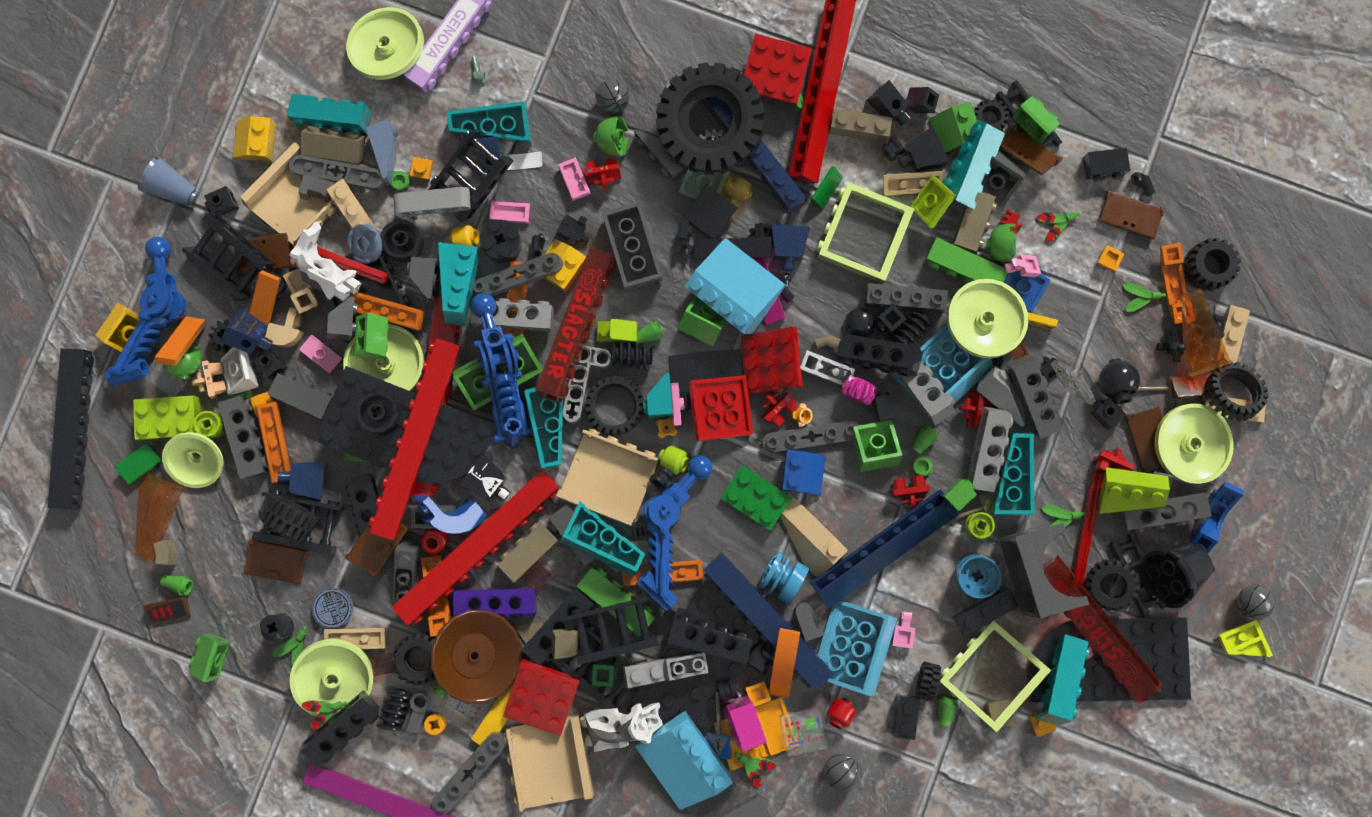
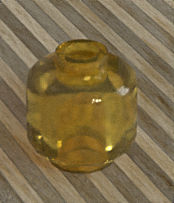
[722,175,752,205]

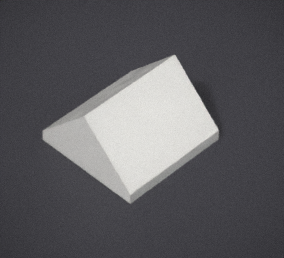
[221,347,259,395]

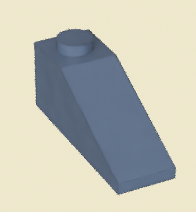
[366,119,399,186]

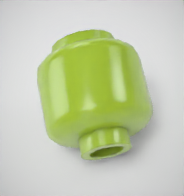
[658,446,689,475]

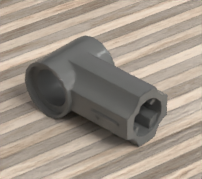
[402,690,431,734]

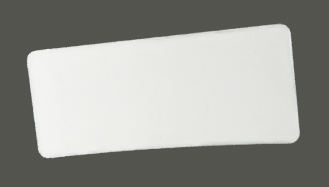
[505,152,542,170]

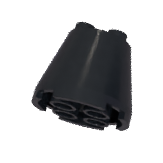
[1139,543,1215,608]

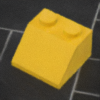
[233,116,277,162]
[544,239,588,293]
[95,303,139,352]

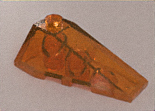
[1181,288,1231,377]
[135,473,184,561]

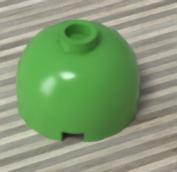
[594,117,629,157]
[986,224,1016,264]
[161,346,202,379]

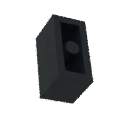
[1083,148,1131,182]
[892,694,920,740]

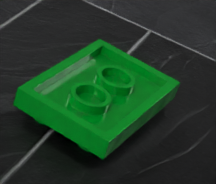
[720,465,792,531]

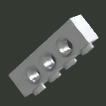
[470,298,554,332]
[894,357,955,425]
[967,407,1013,492]

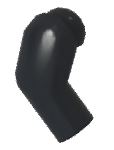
[1130,172,1156,196]
[531,233,546,258]
[778,273,795,303]

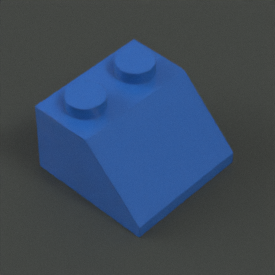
[781,449,825,495]

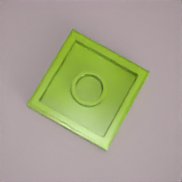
[910,175,956,228]

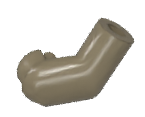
[814,335,841,353]

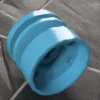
[759,551,809,605]
[954,554,1001,599]

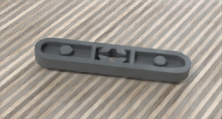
[289,155,385,190]
[472,253,563,296]
[762,421,860,453]
[432,732,506,814]

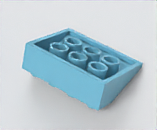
[685,238,786,334]
[891,324,994,409]
[818,600,897,696]
[635,711,733,810]

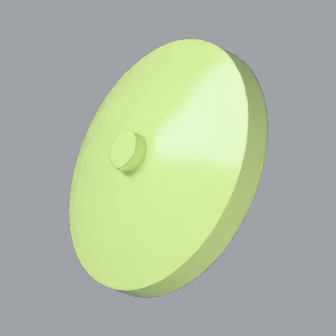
[346,7,424,80]
[947,279,1028,358]
[343,324,425,392]
[1155,404,1234,484]
[290,639,373,719]

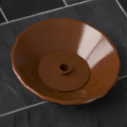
[431,610,522,704]

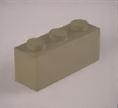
[829,108,893,143]
[300,125,365,164]
[952,192,997,254]
[497,523,560,583]

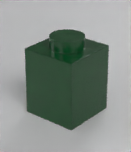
[592,663,615,687]

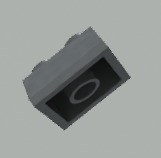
[981,149,1029,207]
[407,257,441,305]

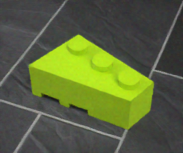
[1099,468,1170,514]

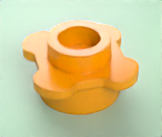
[792,403,812,427]
[656,417,677,439]

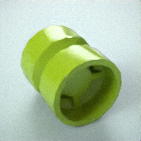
[193,411,226,439]
[963,512,995,539]

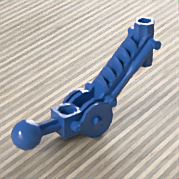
[105,237,187,387]
[471,293,533,449]
[636,455,712,611]

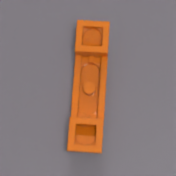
[1160,243,1195,324]
[421,554,451,637]
[769,628,800,698]

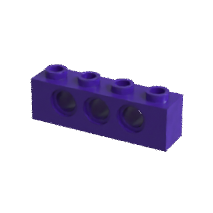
[453,588,537,618]

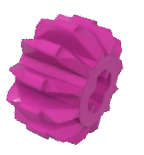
[841,376,877,405]

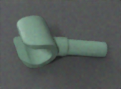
[471,57,485,83]

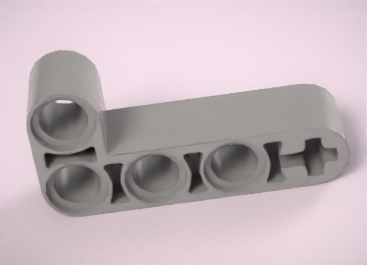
[393,187,471,221]
[563,346,612,424]

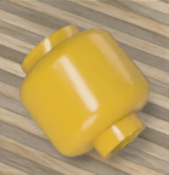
[448,225,479,247]

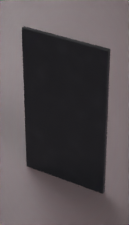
[669,349,743,395]

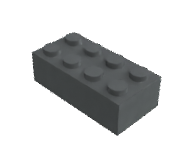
[602,201,663,292]

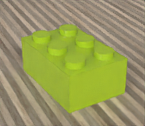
[133,396,202,441]

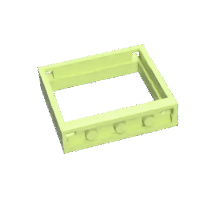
[816,182,914,284]
[940,621,1051,733]

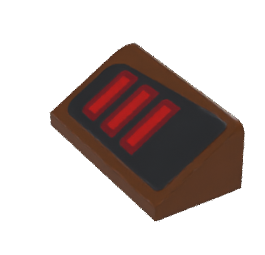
[1170,374,1210,398]
[143,597,191,625]

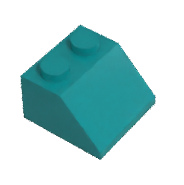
[643,373,673,419]

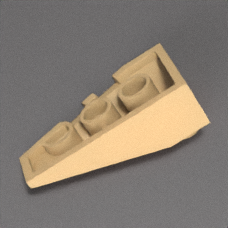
[780,493,848,578]

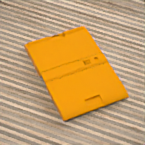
[713,697,799,771]

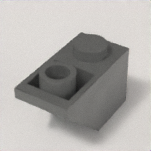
[326,297,358,341]

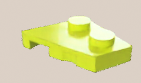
[1217,620,1273,657]

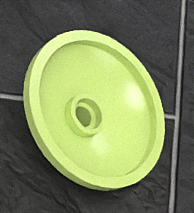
[162,432,224,488]

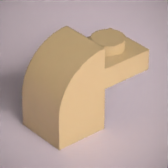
[283,268,319,314]
[265,307,305,348]

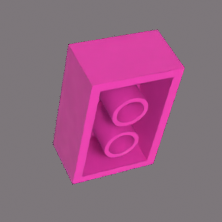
[723,695,767,751]

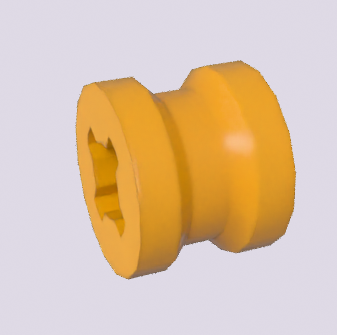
[424,713,447,735]

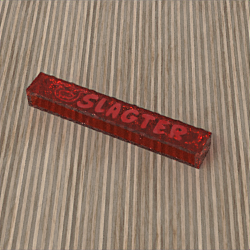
[536,247,616,403]
[1043,555,1162,704]

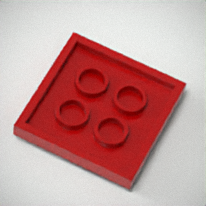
[744,34,812,106]
[741,327,803,395]
[689,375,753,441]
[503,659,580,736]

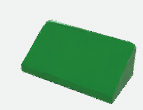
[810,166,842,210]
[115,443,162,486]

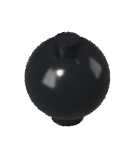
[1099,358,1140,404]

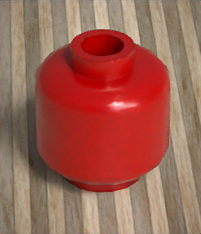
[420,528,449,554]
[826,698,856,730]

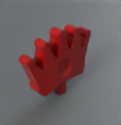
[1000,210,1022,233]

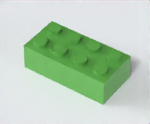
[453,333,543,411]

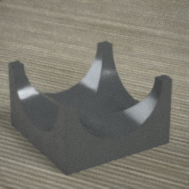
[998,523,1089,618]

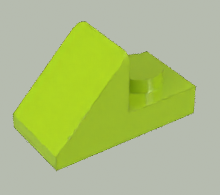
[597,319,638,342]

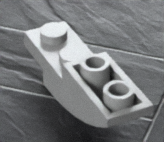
[623,652,708,688]

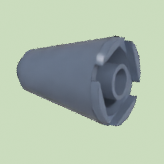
[137,156,198,205]

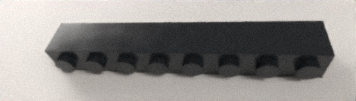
[48,348,94,510]

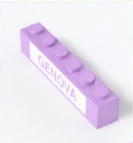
[403,0,492,94]

